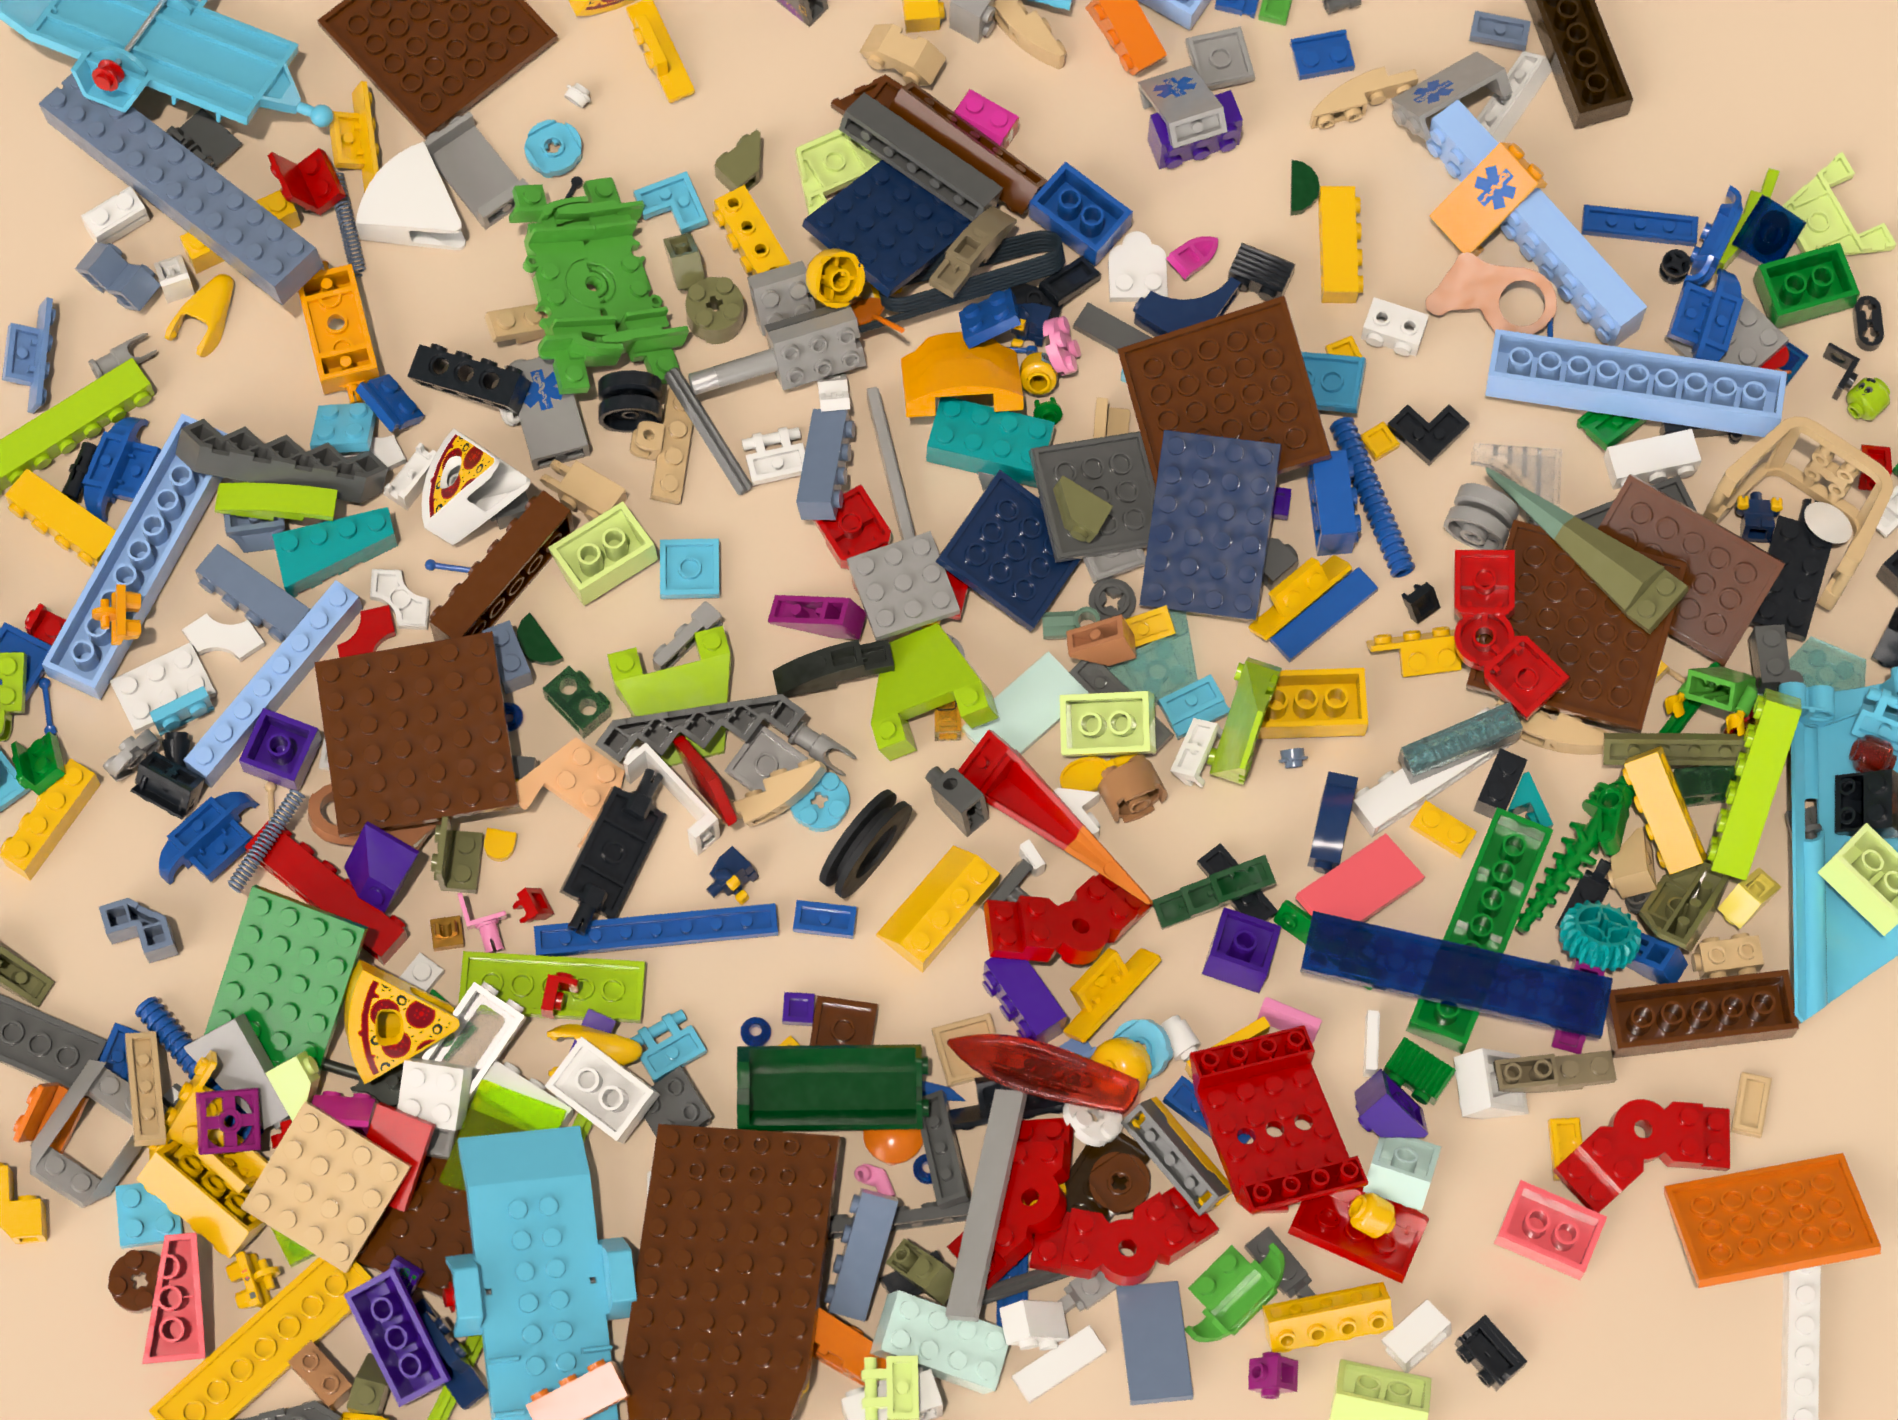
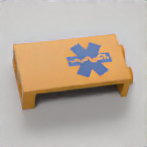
[1429,142,1548,256]

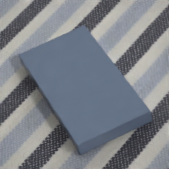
[1116,1281,1193,1406]

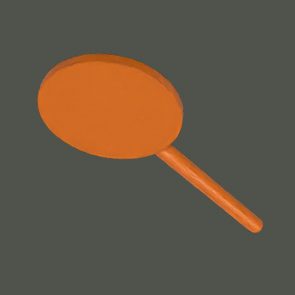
[850,298,905,333]

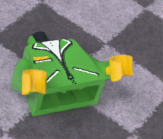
[1664,667,1758,736]

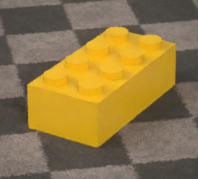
[1257,668,1368,739]

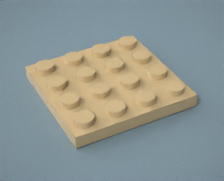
[241,1101,412,1273]

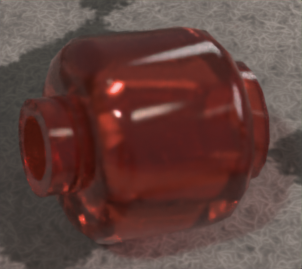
[1849,734,1897,772]

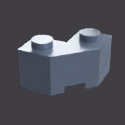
[75,243,161,311]
[99,898,178,963]

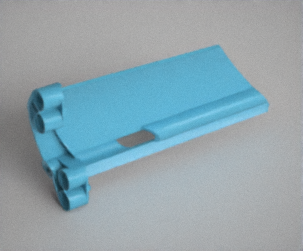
[1779,666,1898,1023]

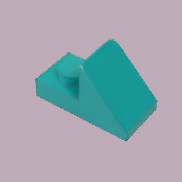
[1508,771,1554,829]

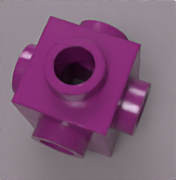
[1248,1352,1298,1399]

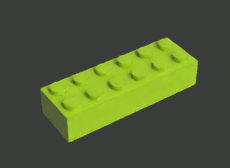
[1707,688,1802,881]

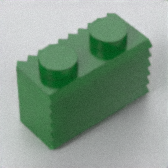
[1383,1037,1456,1105]

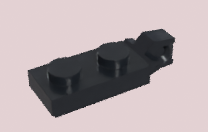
[1555,858,1611,931]

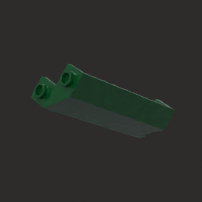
[737,1044,929,1131]

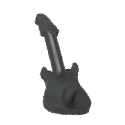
[322,1058,403,1107]

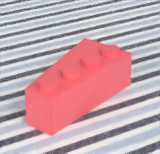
[142,1232,206,1364]

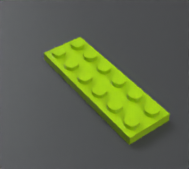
[458,951,646,1023]

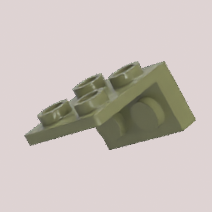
[431,816,484,894]

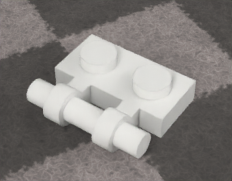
[742,427,805,486]

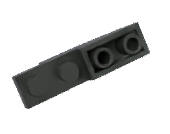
[773,639,895,697]

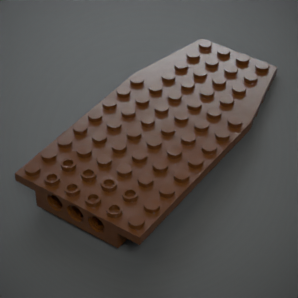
[623,1124,841,1420]

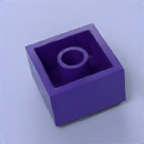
[239,708,322,791]

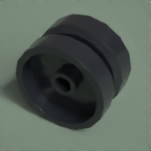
[598,370,662,433]

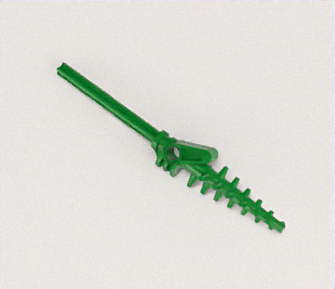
[1515,662,1721,933]

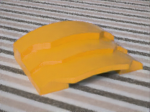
[901,332,1023,417]

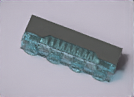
[1398,702,1523,784]

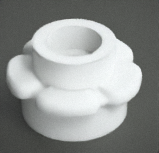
[564,83,591,108]

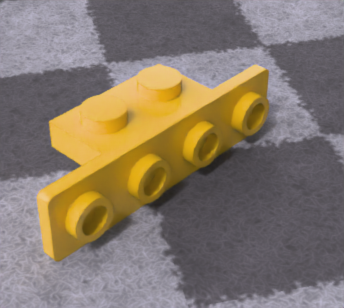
[626,0,695,103]
[329,81,380,193]
[1248,555,1352,640]
[1366,626,1481,677]
[1063,948,1161,1043]
[147,1050,222,1160]
[194,1122,268,1194]

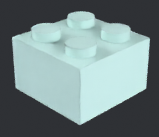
[1362,1137,1442,1211]

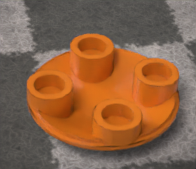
[863,1129,923,1166]

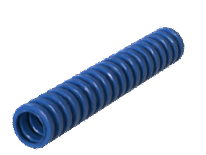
[1329,417,1415,578]
[135,997,265,1140]

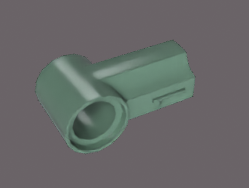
[1042,606,1100,640]

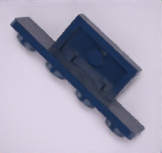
[414,1299,488,1410]

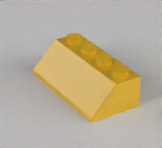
[876,845,1000,973]
[137,1141,267,1259]

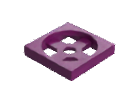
[196,1088,261,1155]

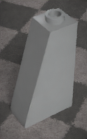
[184,1013,291,1130]

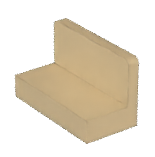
[1093,397,1130,439]

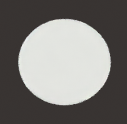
[1804,502,1852,544]

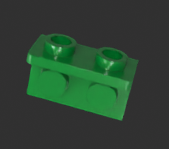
[11,731,66,795]

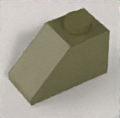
[663,232,705,291]
[1053,475,1113,543]
[346,1353,390,1417]

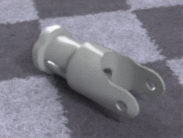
[88,333,158,379]
[788,720,857,776]

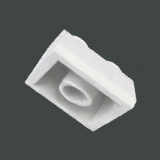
[1454,1048,1529,1119]

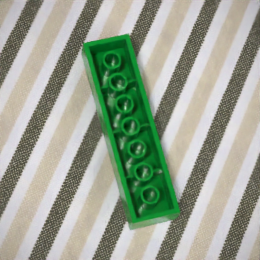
[1406,807,1553,1054]

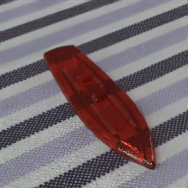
[947,1034,1140,1114]

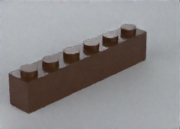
[889,82,1048,215]

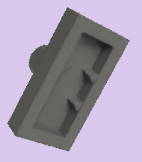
[980,859,1033,911]

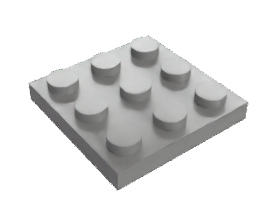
[1664,293,1789,368]
[847,531,960,641]

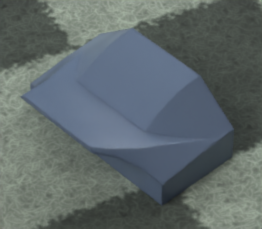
[224,514,285,553]

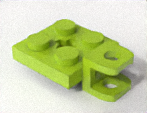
[0,652,27,742]

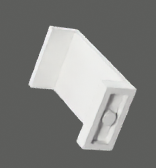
[623,743,720,856]

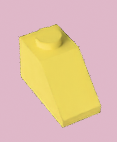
[1717,867,1782,929]

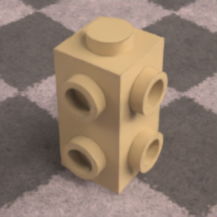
[1691,933,1764,979]

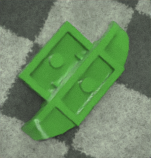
[1184,1242,1285,1342]

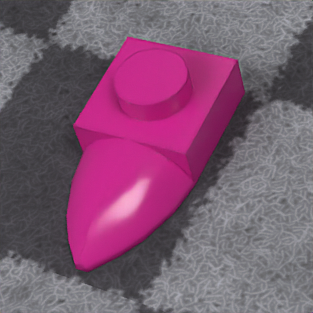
[1166,236,1218,280]

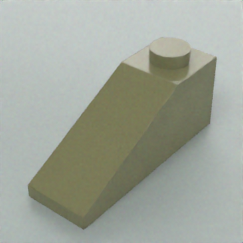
[0,946,54,1007]

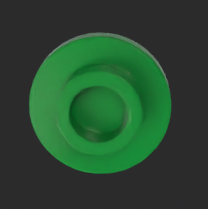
[1033,397,1062,424]

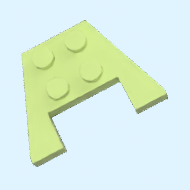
[795,129,881,215]
[1780,152,1897,256]

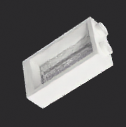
[421,982,527,1104]

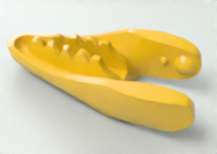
[165,274,233,357]
[547,1024,642,1077]

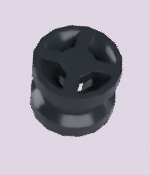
[1659,249,1691,285]

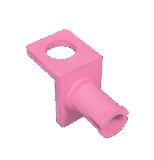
[458,892,507,953]

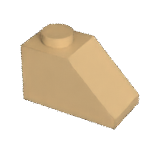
[1608,827,1657,899]

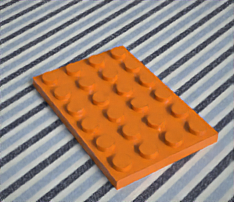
[1664,1153,1881,1288]

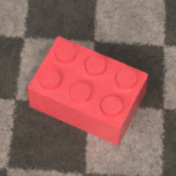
[1494,1180,1607,1280]

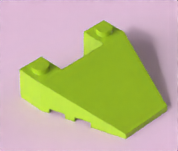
[871,623,999,761]
[607,626,731,767]
[1207,657,1282,785]

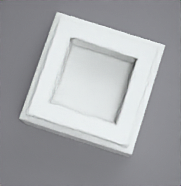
[1019,839,1045,878]

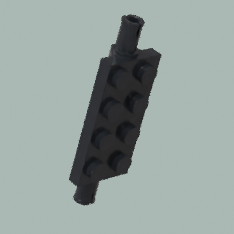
[1749,498,1833,641]
[559,768,666,935]

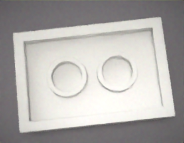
[110,642,217,734]

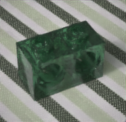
[542,666,611,739]
[1673,765,1736,807]

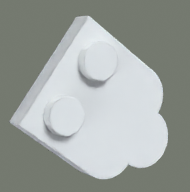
[1108,231,1168,302]

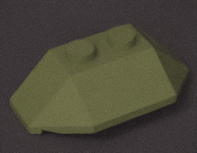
[1639,861,1731,952]

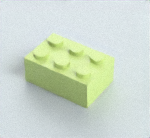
[1059,691,1156,757]
[1817,823,1898,936]

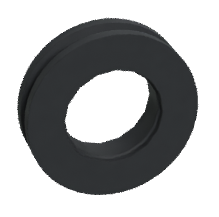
[819,789,912,898]

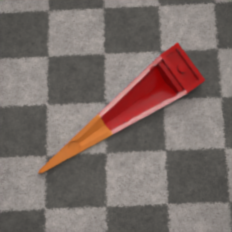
[958,730,1153,904]

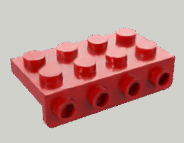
[1288,1187,1429,1283]

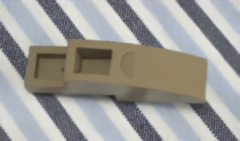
[929,206,1017,299]
[1494,1050,1617,1093]

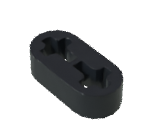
[1852,295,1884,352]

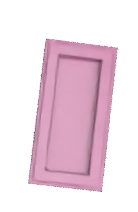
[1257,997,1322,1043]

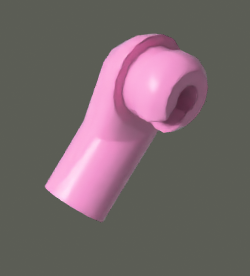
[854,1164,896,1197]

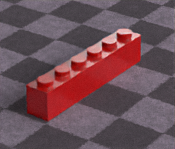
[245,820,408,965]

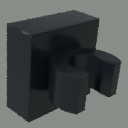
[1401,582,1441,624]

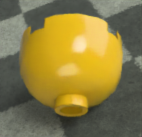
[806,248,865,309]
[1089,1037,1152,1099]

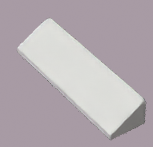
[1477,51,1552,143]

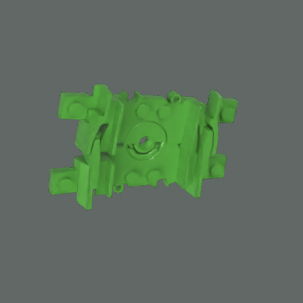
[509,177,689,394]

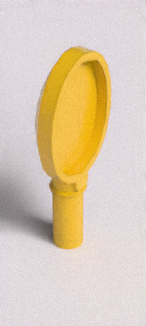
[1060,754,1139,792]

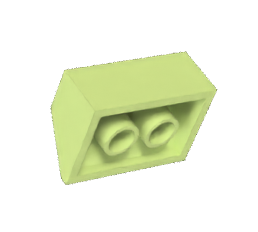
[548,501,658,606]
[1329,1359,1432,1420]

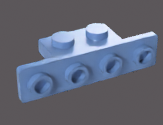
[2,297,56,414]

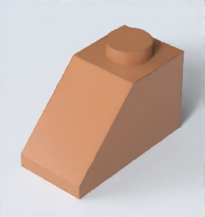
[1066,614,1137,666]

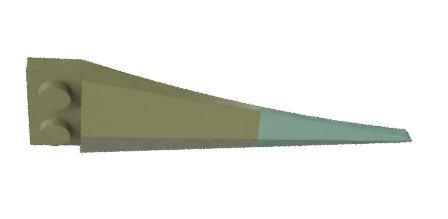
[1485,467,1689,634]

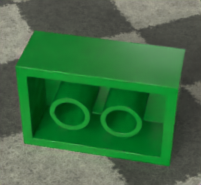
[1753,243,1860,328]

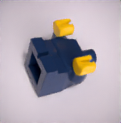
[1011,303,1052,348]
[1736,492,1783,543]
[706,846,759,905]

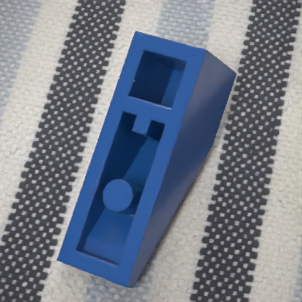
[1626,933,1688,984]

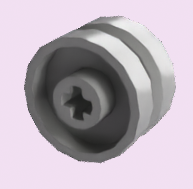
[1444,483,1520,550]

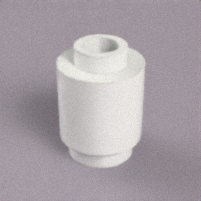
[1160,1015,1201,1062]

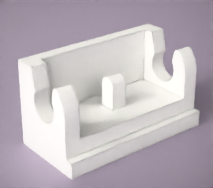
[383,443,436,510]
[1170,718,1223,788]
[1382,1299,1452,1373]

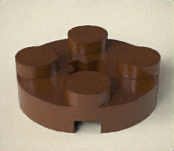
[1089,1152,1150,1215]
[108,1250,161,1314]

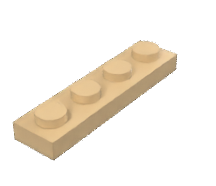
[125,1032,166,1147]

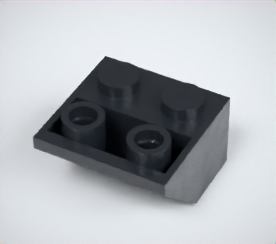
[1835,769,1898,839]

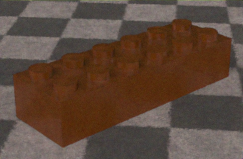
[429,490,575,641]
[1603,970,1799,1058]

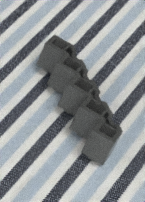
[175,418,388,503]
[595,694,806,762]

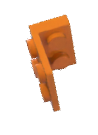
[13,1082,89,1154]

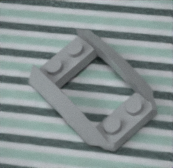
[30,1060,166,1208]

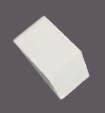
[154,255,195,304]

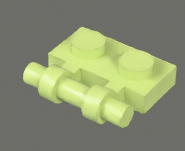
[861,1355,919,1420]

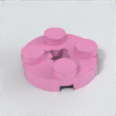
[1043,316,1081,376]

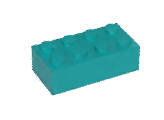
[926,396,1055,488]

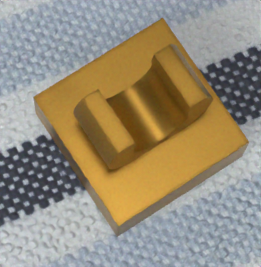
[430,915,464,952]

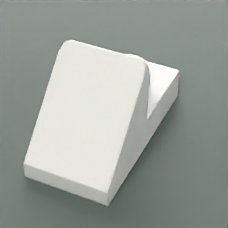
[1054,788,1100,839]

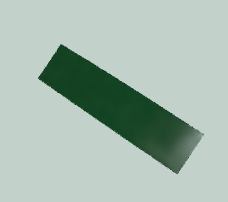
[1152,855,1276,930]

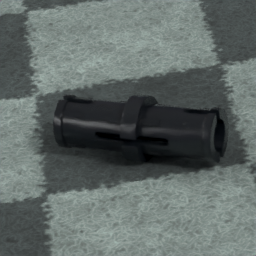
[61,442,97,502]

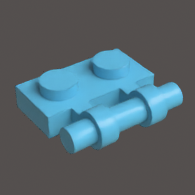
[1851,687,1898,751]
[630,1009,707,1084]

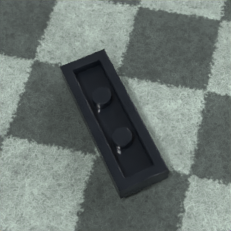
[1197,843,1278,922]

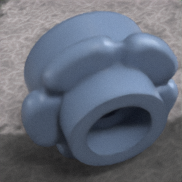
[1278,748,1308,768]

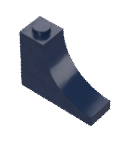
[1133,277,1241,337]
[1308,771,1358,874]

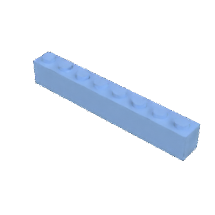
[183,580,363,788]

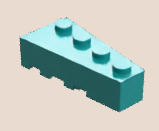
[272,507,398,598]

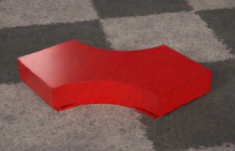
[337,605,396,658]

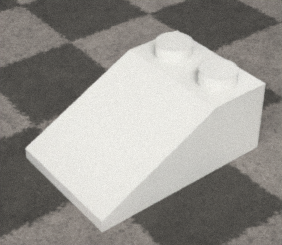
[545,1037,660,1144]

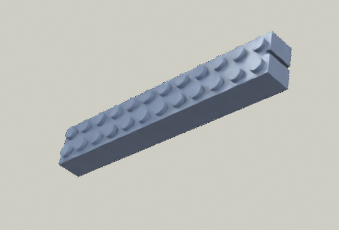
[39,73,324,305]

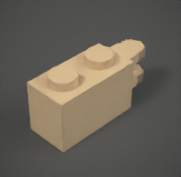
[540,459,627,521]

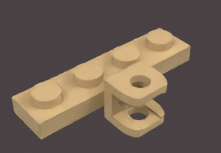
[629,387,697,505]

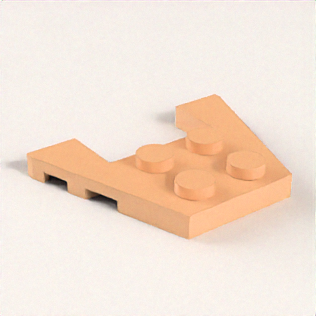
[516,737,625,849]

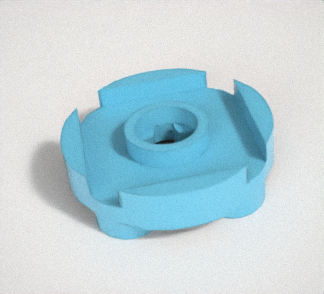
[524,120,582,178]
[790,772,850,832]
[1112,1019,1173,1079]

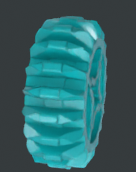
[1559,900,1641,972]

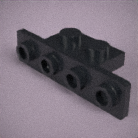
[950,1067,1071,1130]

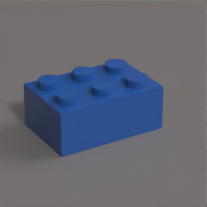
[1028,161,1133,267]
[1306,450,1361,556]

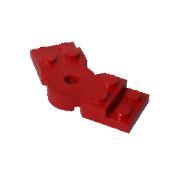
[813,484,969,620]
[1454,550,1570,721]
[984,873,1152,965]
[1553,1099,1730,1213]
[947,1118,1074,1290]
[1029,1187,1219,1286]

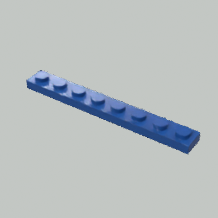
[534,903,778,956]

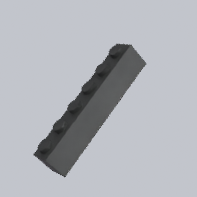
[839,93,1003,221]

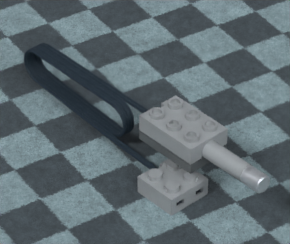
[688,230,1065,395]

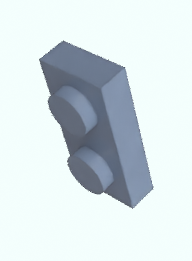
[1469,11,1531,51]

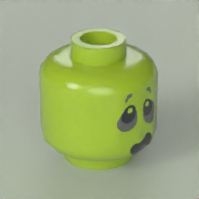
[1846,378,1890,420]

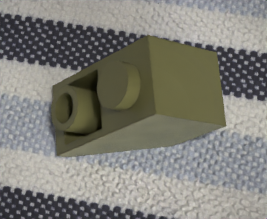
[715,129,761,192]
[886,1238,954,1305]

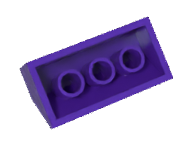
[343,1267,451,1407]

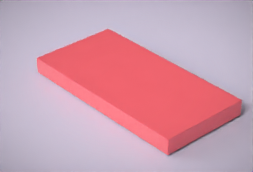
[1295,833,1425,942]

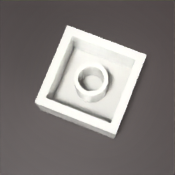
[397,1057,473,1131]

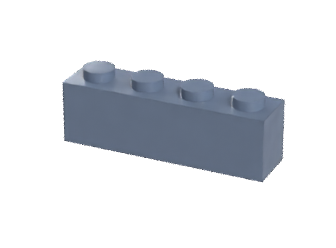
[796,409,855,520]
[195,544,311,643]
[824,1188,898,1322]

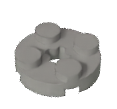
[103,729,160,782]

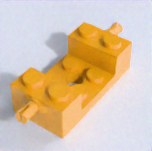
[298,261,380,404]

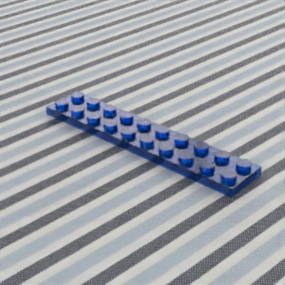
[1300,911,1613,1039]

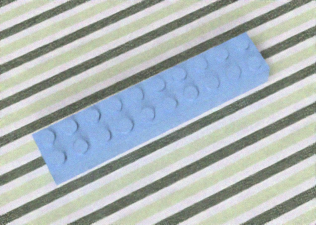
[1426,99,1647,347]
[1485,329,1787,437]
[42,414,227,700]

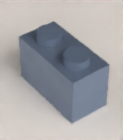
[482,620,533,694]

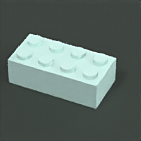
[870,1290,1009,1394]

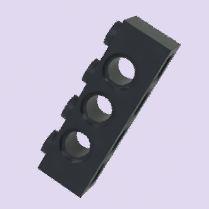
[407,343,531,414]

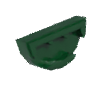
[1290,160,1320,216]
[517,612,563,666]

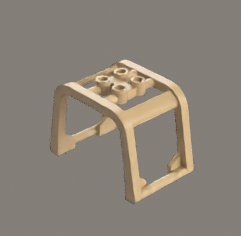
[1703,416,1893,610]

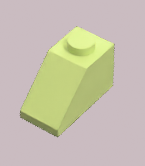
[266,1051,320,1122]

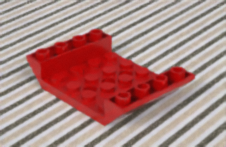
[1189,1025,1368,1214]

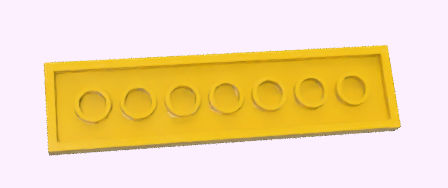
[148,1257,372,1420]

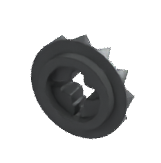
[1088,578,1136,621]

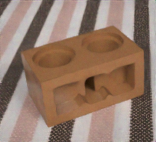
[288,1341,353,1412]

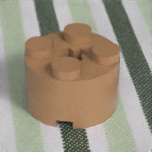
[1098,754,1168,823]

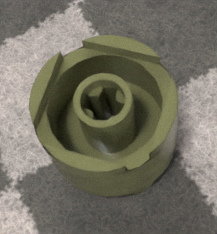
[685,277,745,344]

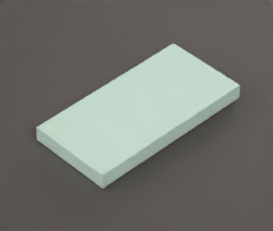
[961,651,1089,755]

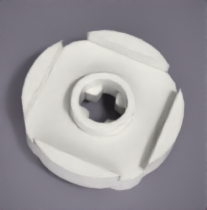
[1063,1086,1123,1147]

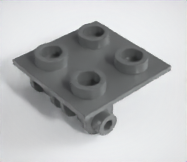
[166,108,242,170]
[644,1066,712,1136]

